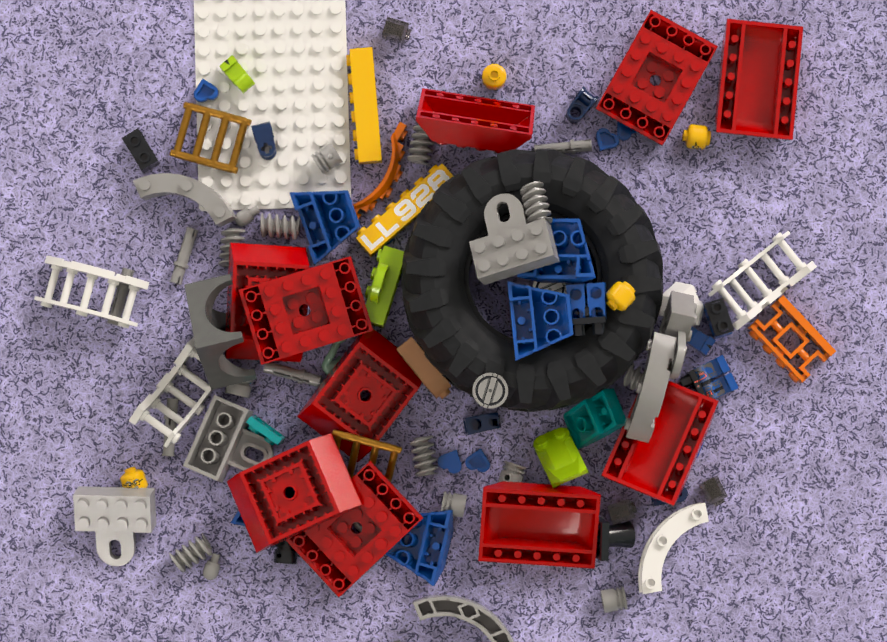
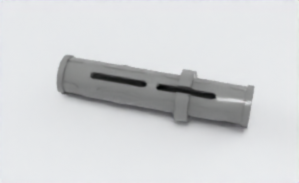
[534,139,592,155]
[169,227,198,285]
[107,268,135,325]
[263,362,322,388]
[162,398,179,456]

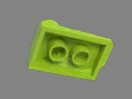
[533,427,589,488]

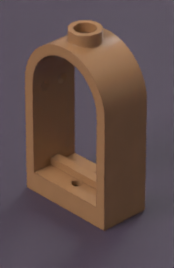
[397,337,452,399]

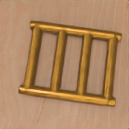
[169,102,252,174]
[332,430,402,482]

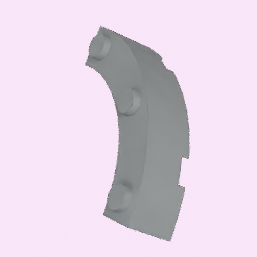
[133,173,237,227]
[624,332,677,443]
[413,594,514,642]

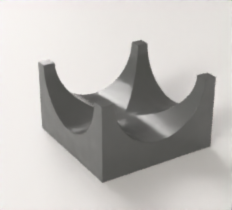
[184,274,257,390]

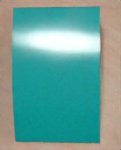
[563,388,626,450]

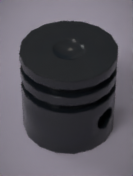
[274,540,298,564]

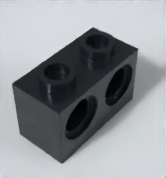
[122,128,160,173]

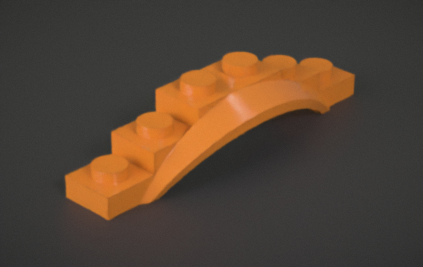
[353,122,408,220]

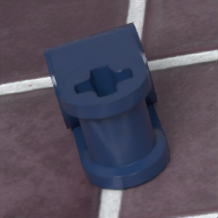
[566,86,599,123]
[251,121,276,160]

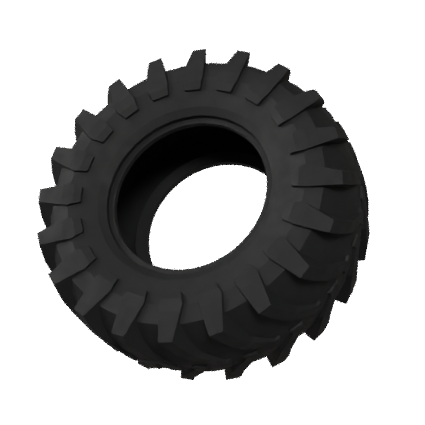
[401,149,663,412]

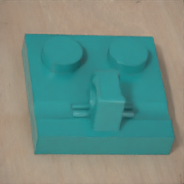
[246,415,286,446]

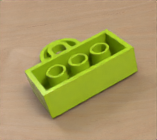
[365,245,404,328]

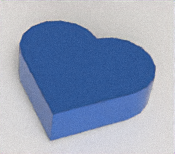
[194,78,219,103]
[617,121,636,141]
[596,128,620,152]
[465,449,490,472]
[438,450,462,474]

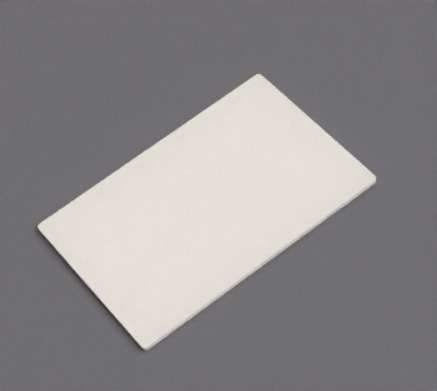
[194,0,351,211]

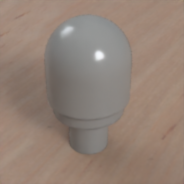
[235,206,260,227]
[203,553,220,580]

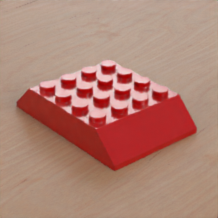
[715,19,803,140]
[416,88,535,154]
[601,381,719,506]
[478,481,601,569]

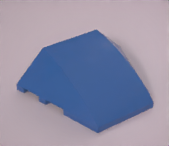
[289,190,361,265]
[517,219,596,283]
[507,281,574,361]
[386,510,454,586]

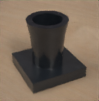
[596,516,635,561]

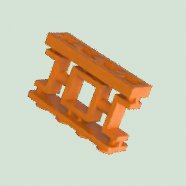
[748,295,836,383]

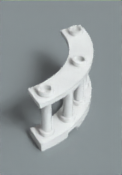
[708,231,817,330]
[34,256,149,329]
[129,337,214,448]
[638,502,709,594]

